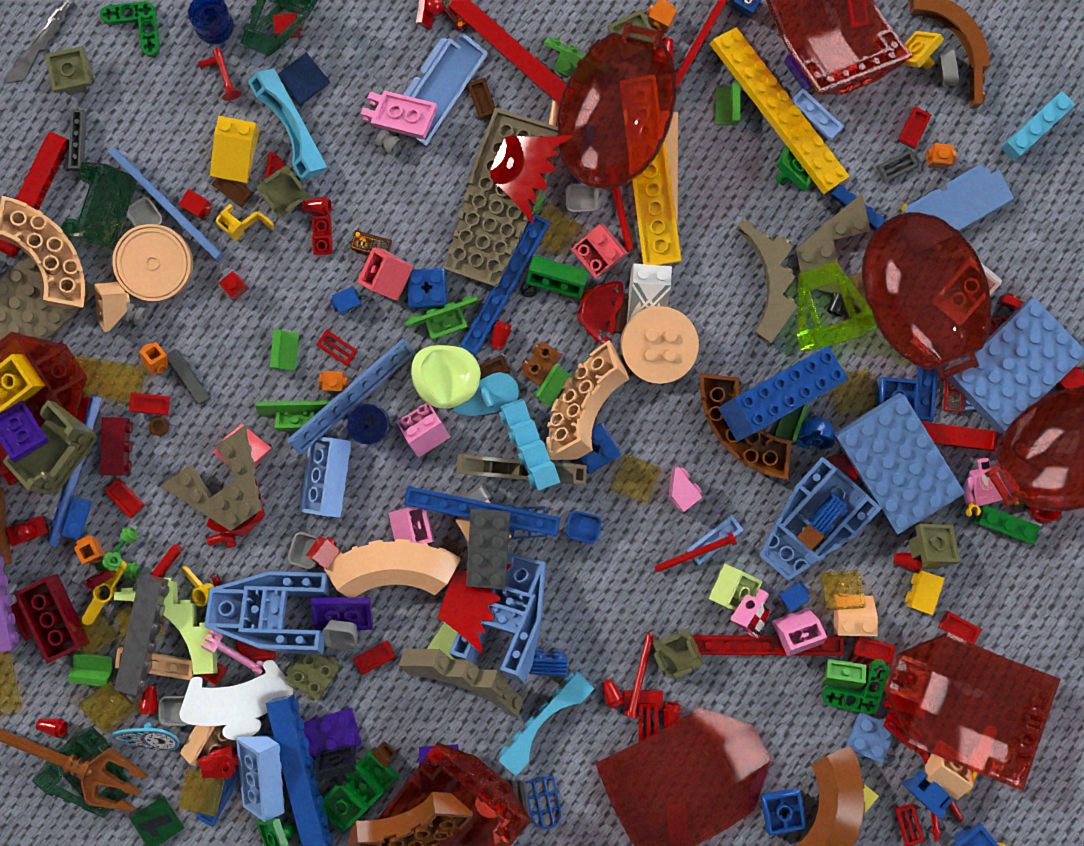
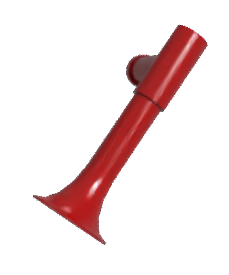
[198,48,241,101]

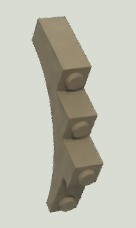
[736,220,798,345]
[456,454,587,485]
[398,649,524,717]

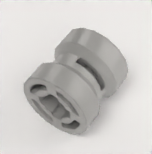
[375,129,401,155]
[121,303,148,326]

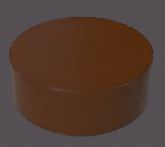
[149,417,170,436]

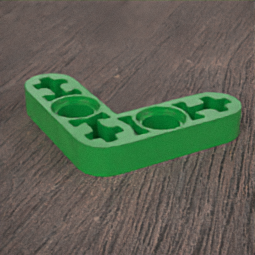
[100,1,160,57]
[822,659,889,714]

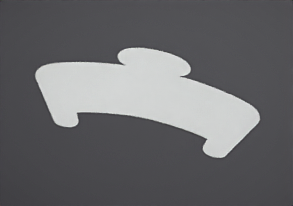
[179,660,293,740]

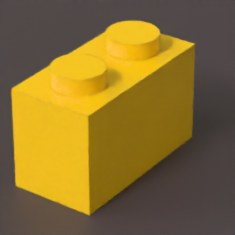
[905,570,945,615]

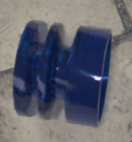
[188,0,234,45]
[347,404,390,445]

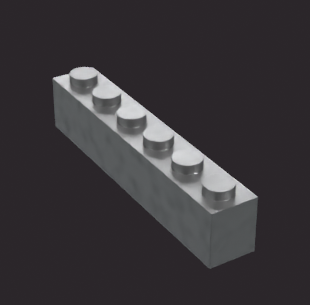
[114,574,169,696]

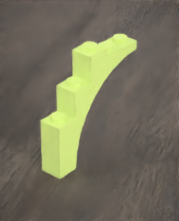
[114,578,218,674]

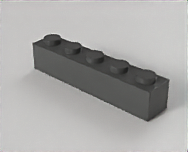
[68,110,87,171]
[166,349,211,405]

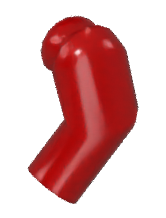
[207,533,237,548]

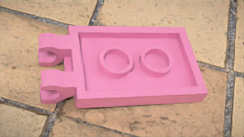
[360,91,438,140]

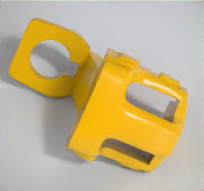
[216,204,275,241]

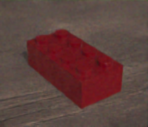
[14,574,91,664]

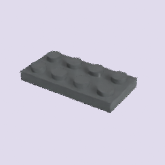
[466,508,510,589]

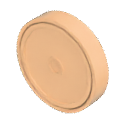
[113,224,193,301]
[621,306,699,384]

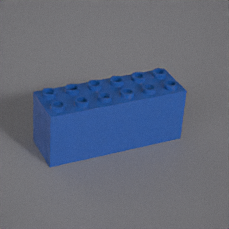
[718,346,848,442]

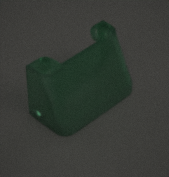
[61,161,136,248]

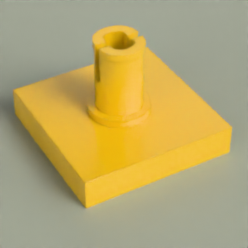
[892,31,944,69]

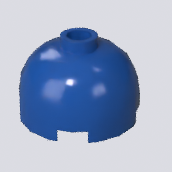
[796,415,835,450]

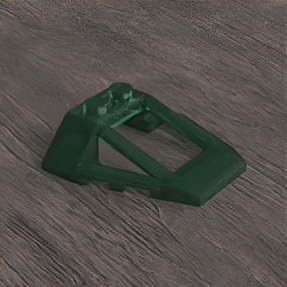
[240,0,319,57]
[32,726,130,818]

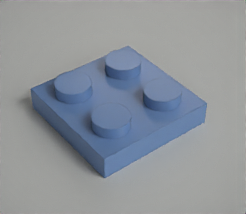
[845,712,897,763]

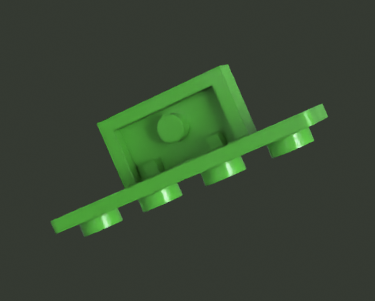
[544,37,616,85]
[405,296,480,340]
[255,400,331,432]

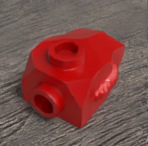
[199,745,239,779]

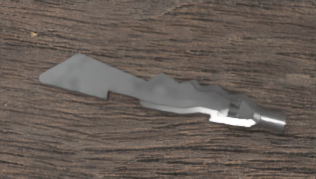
[4,0,73,83]

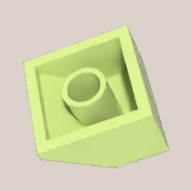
[709,564,763,611]

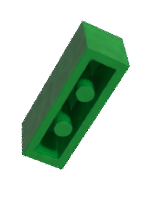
[526,255,589,299]
[972,505,1040,544]

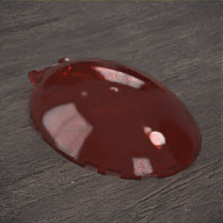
[556,21,677,189]
[862,212,992,382]
[984,386,1084,511]

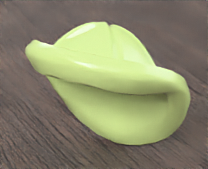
[411,345,481,409]

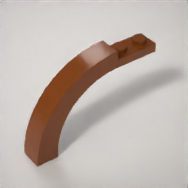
[910,0,990,108]

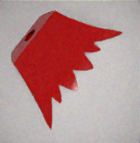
[490,135,573,224]
[437,563,513,653]

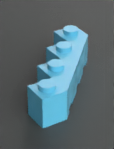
[499,399,560,491]

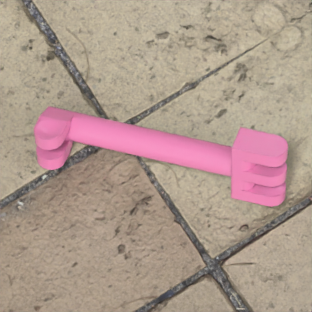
[201,630,264,675]

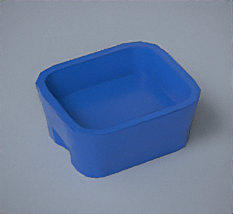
[565,511,602,544]

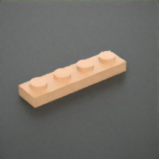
[115,647,194,680]

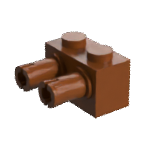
[520,341,562,387]

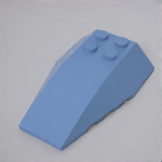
[759,456,882,581]

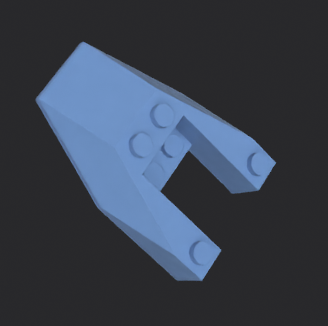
[449,553,546,683]
[204,571,331,655]

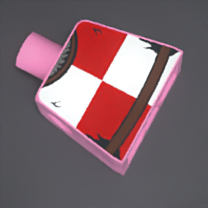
[730,589,770,639]

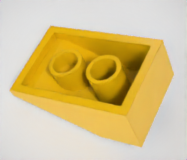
[210,116,260,184]
[0,354,46,413]

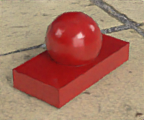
[416,0,444,29]
[6,515,50,547]

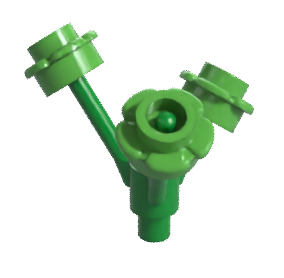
[95,527,140,581]

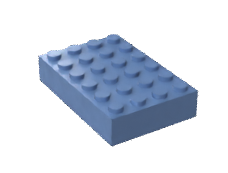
[946,297,1084,434]
[834,393,965,534]

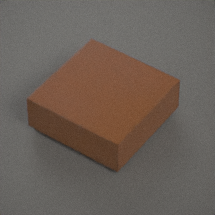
[797,524,826,550]

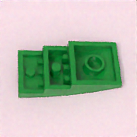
[323,748,400,834]

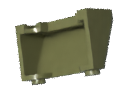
[3,400,97,495]

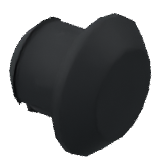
[520,282,537,298]

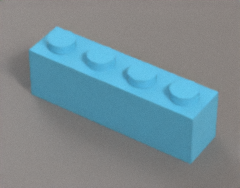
[1000,91,1075,161]

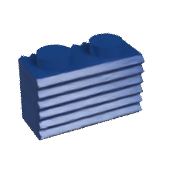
[61,496,92,540]

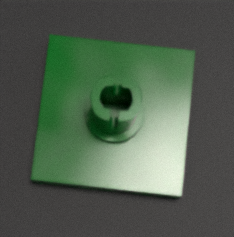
[776,146,811,191]
[256,818,297,846]

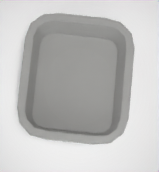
[938,50,959,86]
[565,183,599,213]
[126,197,164,227]
[463,481,491,502]
[288,532,319,569]
[322,620,358,651]
[159,696,189,726]

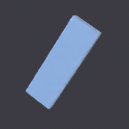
[792,88,844,141]
[686,515,743,566]

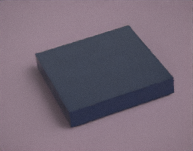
[278,52,330,105]

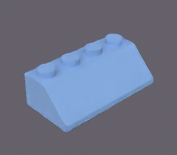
[299,437,351,517]
[236,736,285,822]

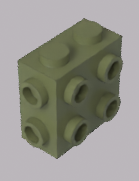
[285,654,341,701]

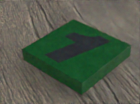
[129,795,184,846]

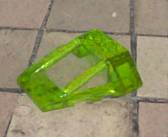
[796,261,877,352]

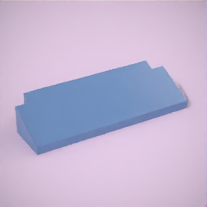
[403,34,488,146]
[899,165,1014,257]

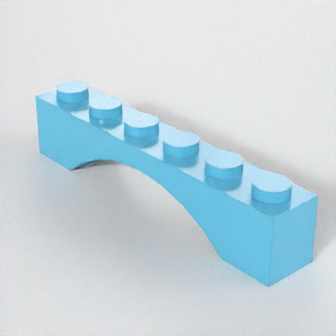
[248,69,327,181]
[498,671,594,776]

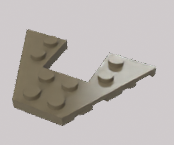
[795,194,887,306]
[161,425,262,531]

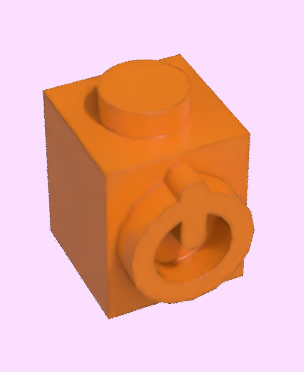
[646,0,677,32]
[926,143,957,169]
[139,342,169,376]
[319,371,348,393]
[74,535,105,566]

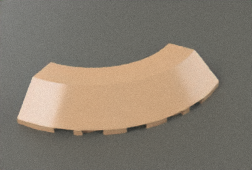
[0,196,85,309]
[546,340,629,460]
[324,539,460,598]

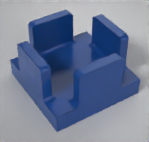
[902,769,954,819]
[951,822,999,846]

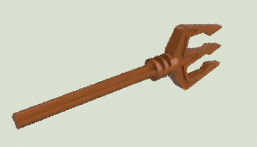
[0,729,148,811]

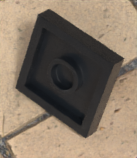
[315,744,357,786]

